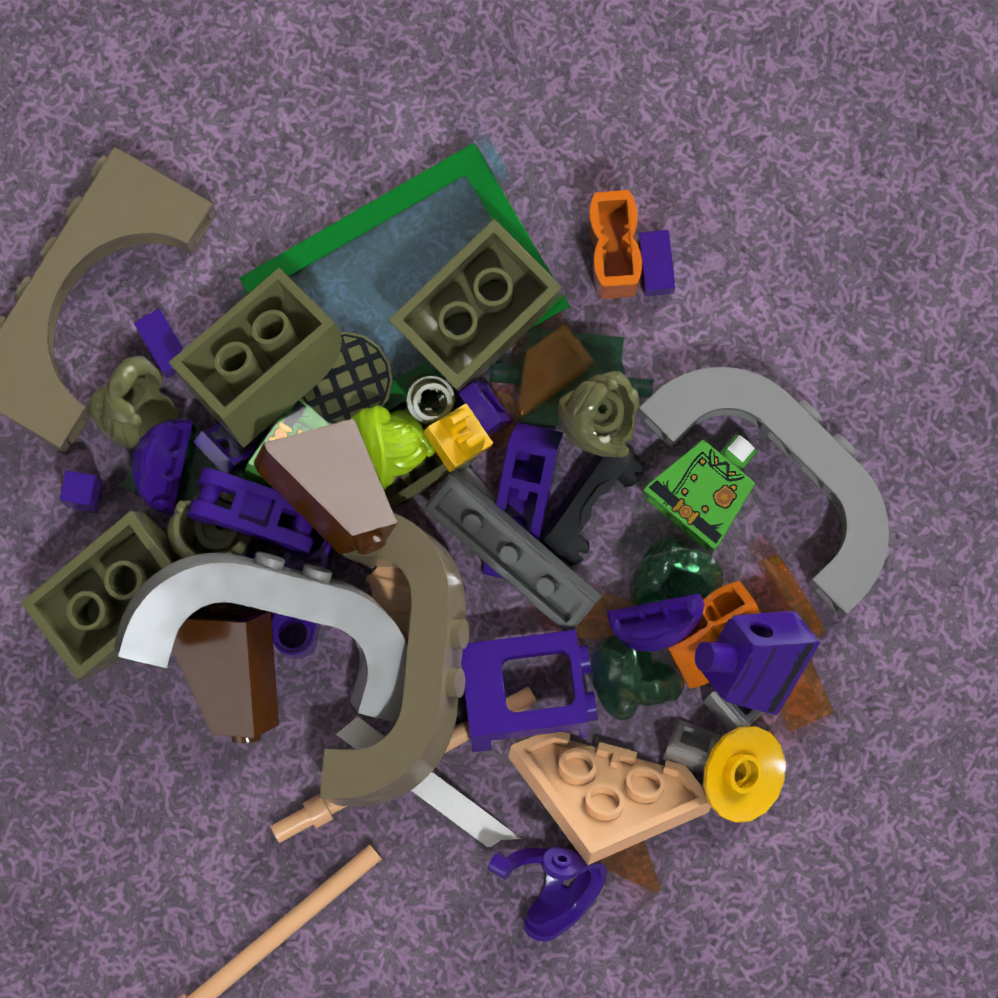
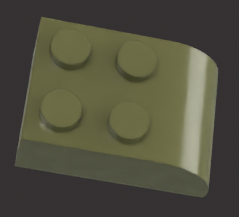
[389,219,562,391]
[169,268,342,448]
[21,511,178,680]

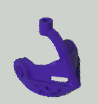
[487,844,607,942]

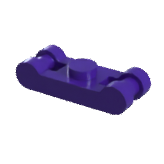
[187,468,313,556]

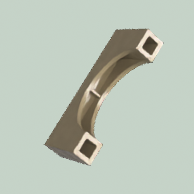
[0,147,217,455]

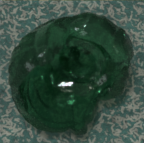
[631,537,724,605]
[591,635,685,720]

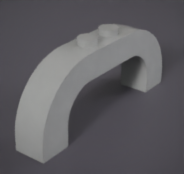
[637,367,889,619]
[114,552,408,722]

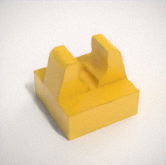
[423,403,493,472]

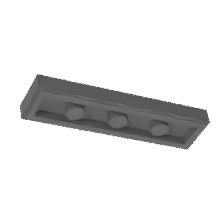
[423,469,603,631]

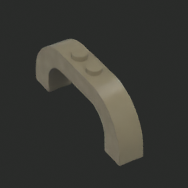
[320,513,469,807]

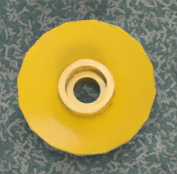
[703,726,786,823]

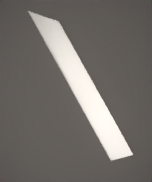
[336,717,522,847]

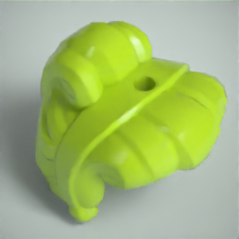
[351,405,435,491]

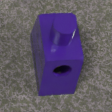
[695,611,820,715]

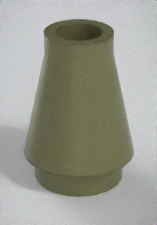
[407,374,455,423]

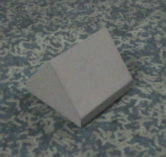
[703,690,765,732]
[662,719,722,775]

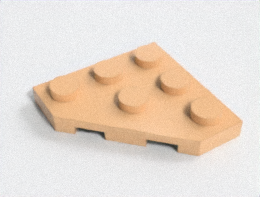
[508,732,711,865]

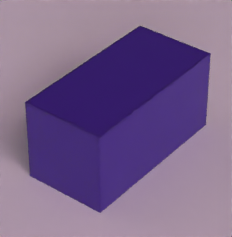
[638,230,676,297]
[134,308,183,379]
[59,470,104,514]

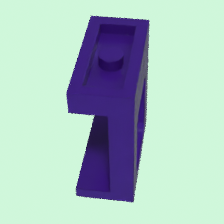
[461,630,598,752]

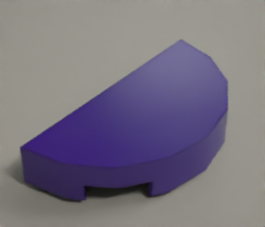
[132,419,193,515]
[607,593,705,652]

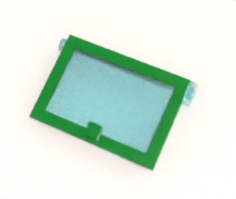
[236,137,570,412]

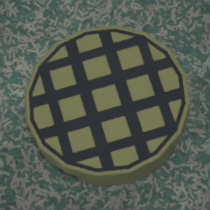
[301,332,394,425]

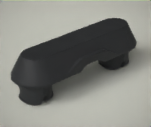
[540,444,644,566]

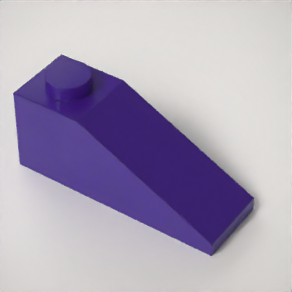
[482,422,564,579]

